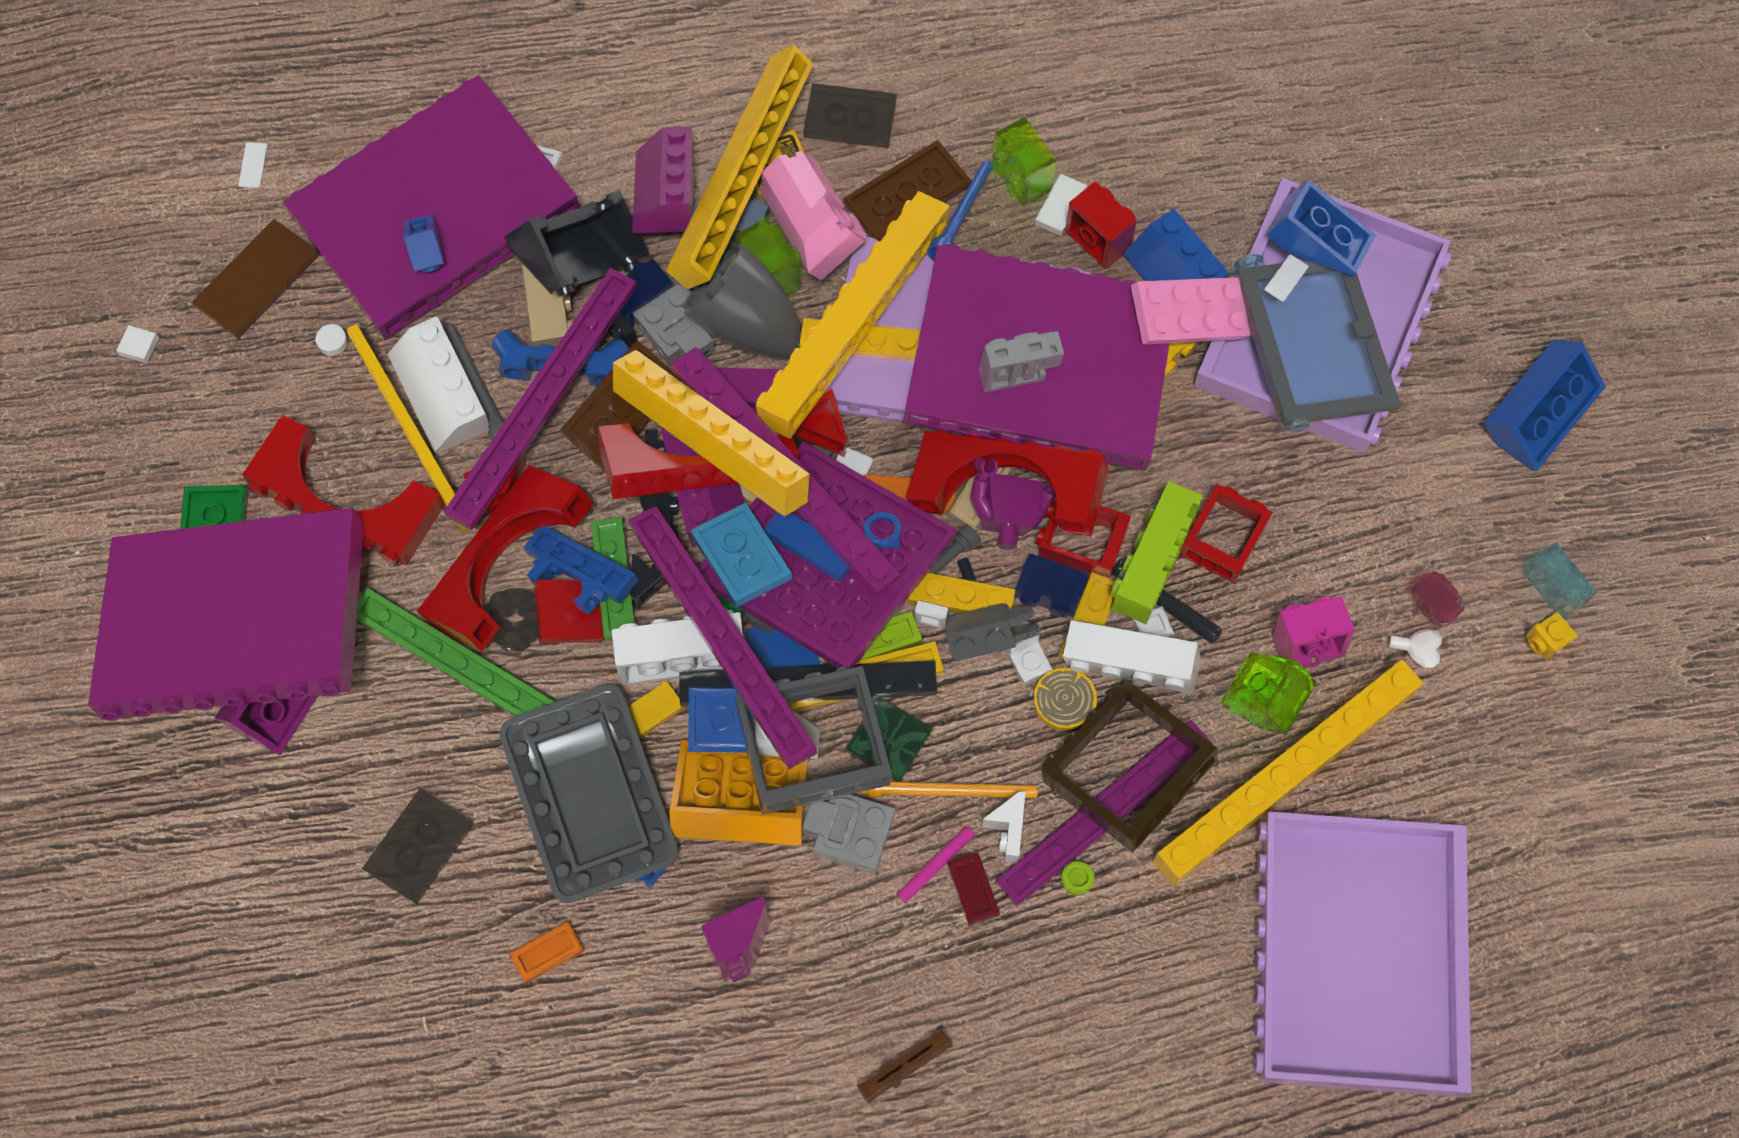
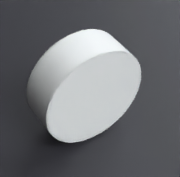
[316,324,348,356]

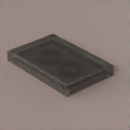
[803,83,897,148]
[362,788,474,905]

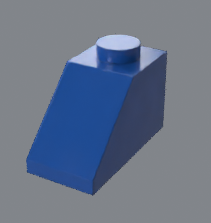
[403,214,444,272]

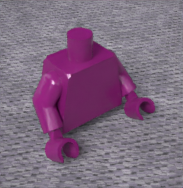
[970,457,1056,550]

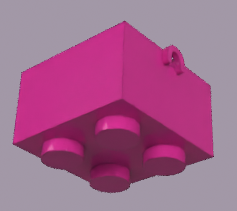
[1272,596,1355,671]

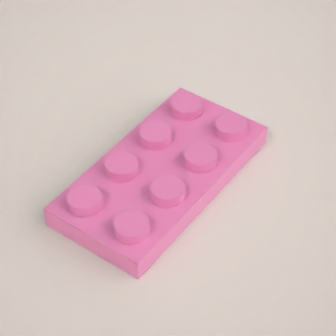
[1131,277,1251,345]

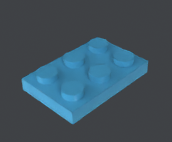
[690,503,792,608]

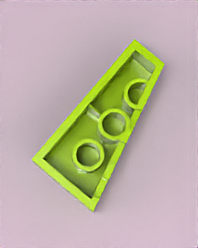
[1110,481,1203,624]

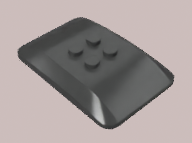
[499,684,679,903]

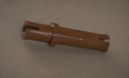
[857,1028,953,1104]

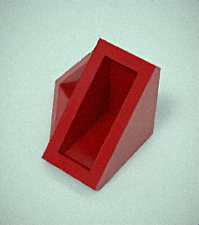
[793,389,847,457]

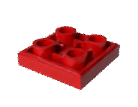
[534,580,604,643]

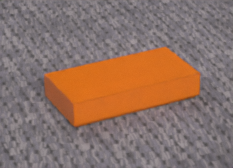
[509,921,585,984]

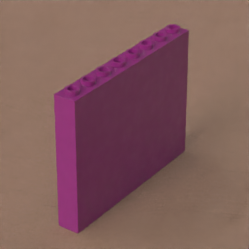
[283,75,581,340]
[902,244,1170,471]
[88,508,364,721]

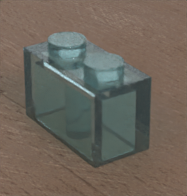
[1522,542,1597,619]

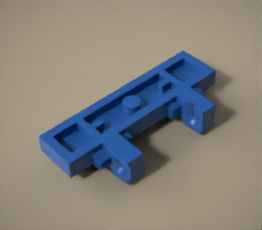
[523,526,639,615]

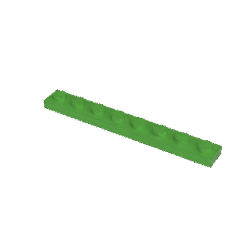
[356,588,555,717]

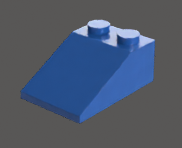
[1266,179,1376,276]

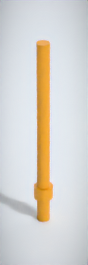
[854,782,1038,798]

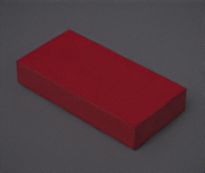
[947,852,1000,926]

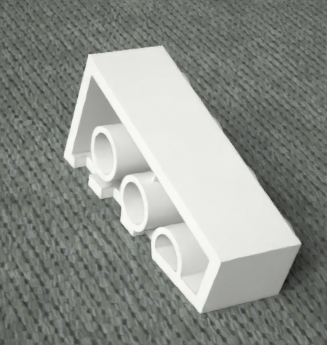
[1063,620,1201,695]

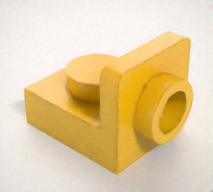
[1525,612,1578,660]

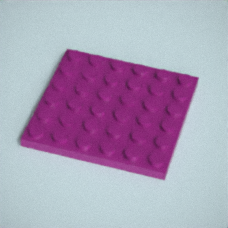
[698,442,957,669]

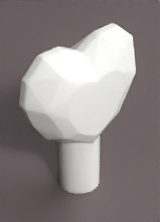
[1388,628,1442,668]

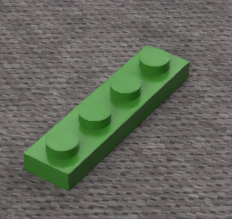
[591,517,635,641]

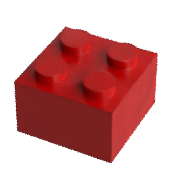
[1065,181,1137,270]

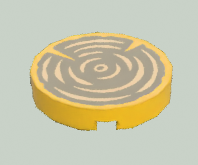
[1033,668,1097,731]

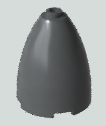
[683,242,802,359]

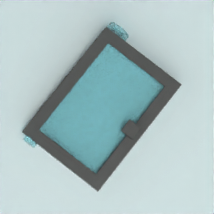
[1234,254,1401,432]

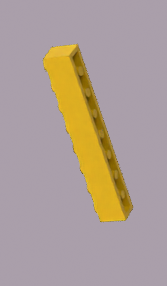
[613,350,810,517]

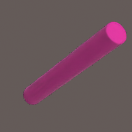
[897,826,975,904]

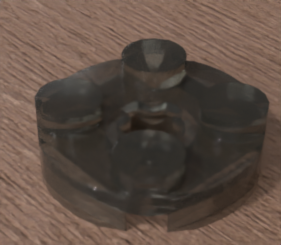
[485,588,539,651]

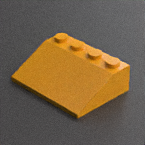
[670,740,809,845]

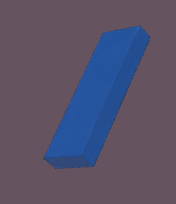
[763,512,850,582]

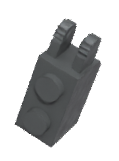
[945,603,1040,662]

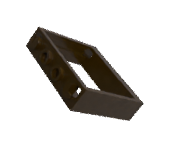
[1042,680,1217,853]

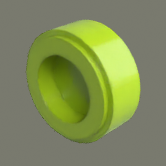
[1061,861,1095,896]

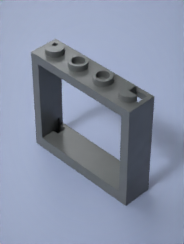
[735,666,892,815]

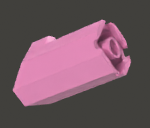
[760,151,867,280]

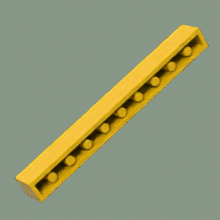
[666,45,813,289]
[756,191,950,439]
[1153,660,1424,887]

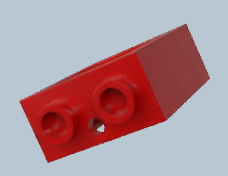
[1179,484,1273,584]
[1035,501,1131,579]

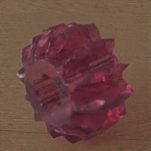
[1411,571,1464,627]

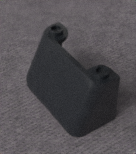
[504,190,650,297]

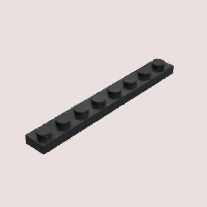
[679,661,937,707]

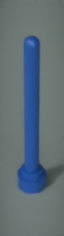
[927,161,992,261]

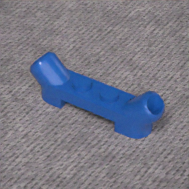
[492,330,629,386]

